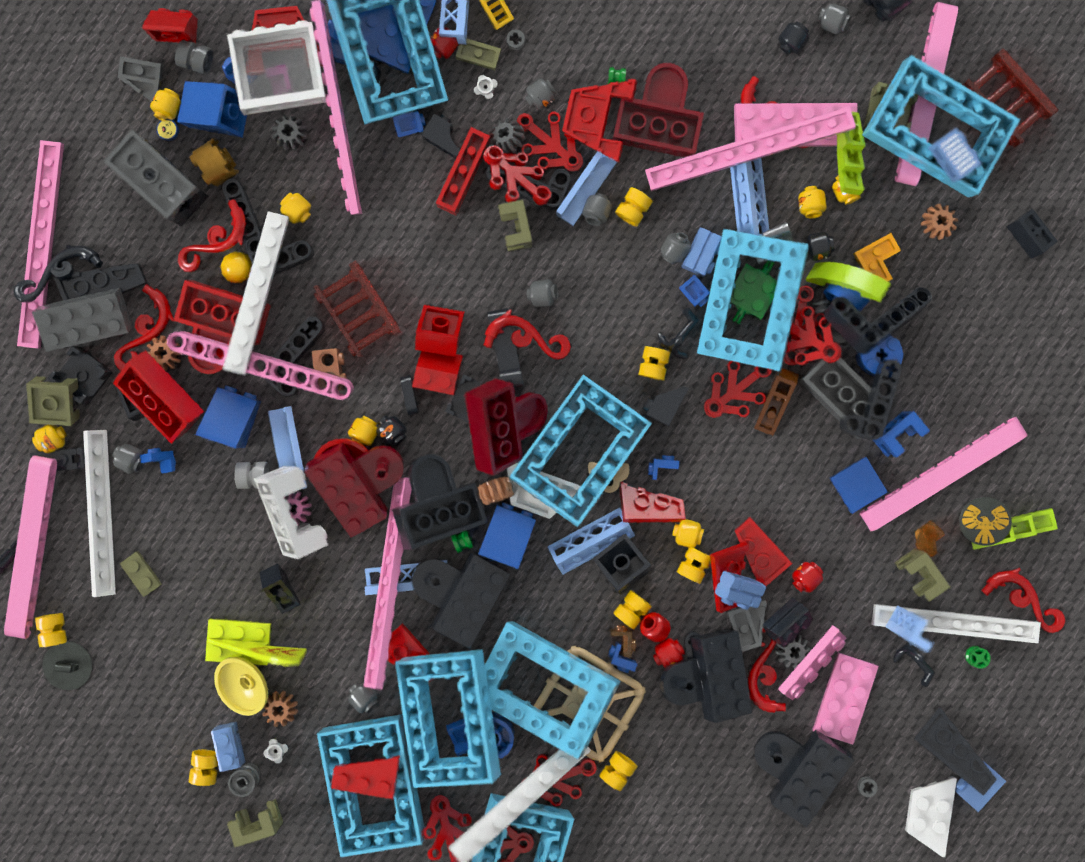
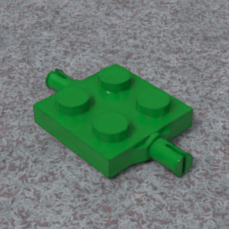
[730,260,778,325]

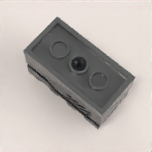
[104,130,209,227]

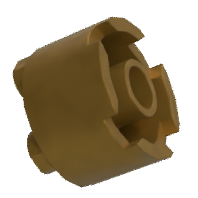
[190,137,239,187]

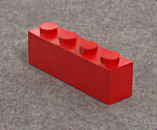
[436,127,491,216]

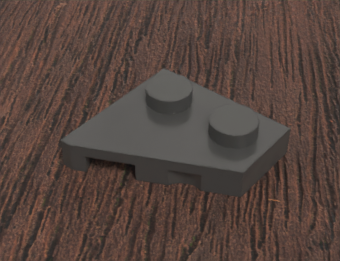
[118,56,164,102]
[727,600,767,652]

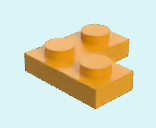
[853,233,901,281]

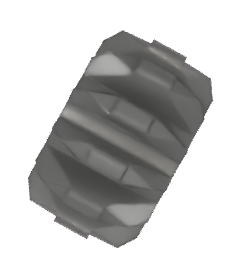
[272,115,308,151]
[489,118,526,153]
[775,634,811,669]

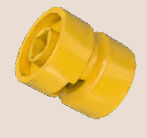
[615,187,653,227]
[638,346,671,381]
[676,547,711,584]
[613,590,652,629]
[35,613,67,647]
[189,749,218,786]
[599,751,638,791]

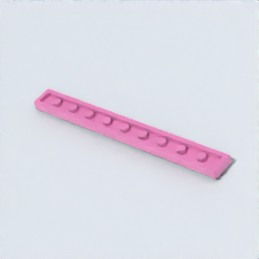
[310,0,362,215]
[645,107,856,191]
[17,140,64,349]
[364,477,412,689]

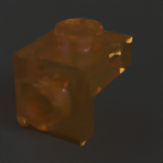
[915,520,945,557]
[610,625,636,657]

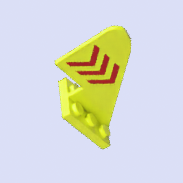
[205,619,307,665]

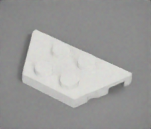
[507,463,581,519]
[905,776,957,857]

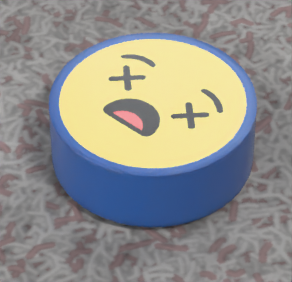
[156,119,179,141]

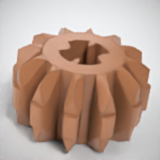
[921,204,958,240]
[147,336,182,371]
[478,477,514,505]
[262,691,298,727]

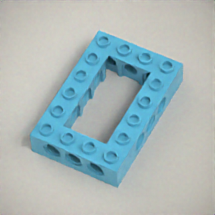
[327,0,448,125]
[862,55,1020,198]
[697,229,809,371]
[510,375,652,527]
[485,621,621,759]
[395,650,501,788]
[317,714,425,857]
[471,793,574,862]

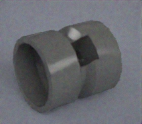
[175,39,214,75]
[228,763,261,797]

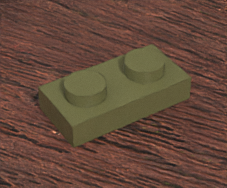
[456,39,501,71]
[120,551,162,597]

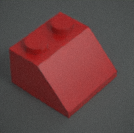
[143,8,198,44]
[415,305,464,357]
[412,351,463,395]

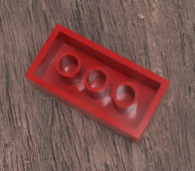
[113,350,204,444]

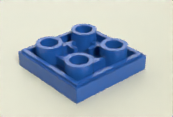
[830,457,887,514]

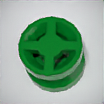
[608,67,626,85]
[451,530,474,553]
[965,646,991,669]

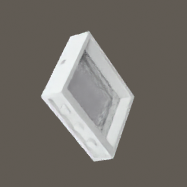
[227,21,326,115]

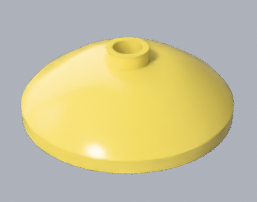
[214,657,268,716]

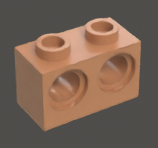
[312,348,346,391]

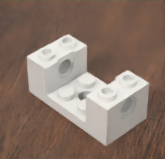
[254,466,328,559]

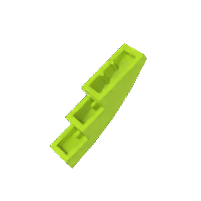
[837,112,865,195]
[972,508,1058,550]

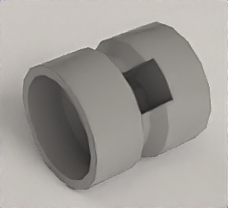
[235,462,269,489]

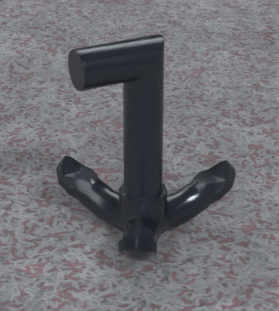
[658,308,699,359]
[893,636,935,687]

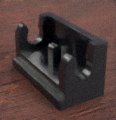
[1006,208,1058,259]

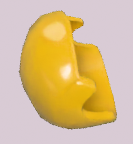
[220,252,252,283]

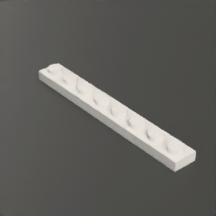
[223,212,289,375]
[83,430,116,597]
[872,604,1041,643]
[448,747,591,862]

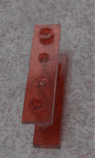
[962,48,1058,148]
[314,260,402,358]

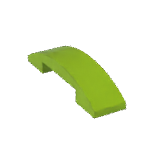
[806,262,890,302]

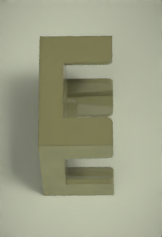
[863,82,918,132]
[498,200,532,252]
[26,376,80,426]
[894,548,950,601]
[227,799,283,847]

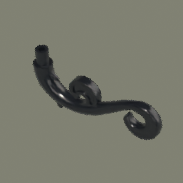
[13,245,103,303]

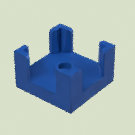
[873,411,930,457]

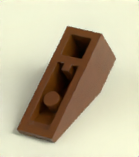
[754,368,799,436]

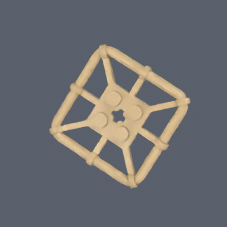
[534,645,646,762]

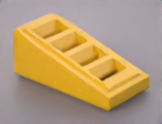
[479,0,514,30]

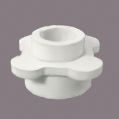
[474,75,497,99]
[263,739,288,763]

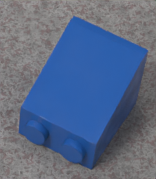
[177,81,247,138]
[196,385,261,448]
[479,502,536,569]

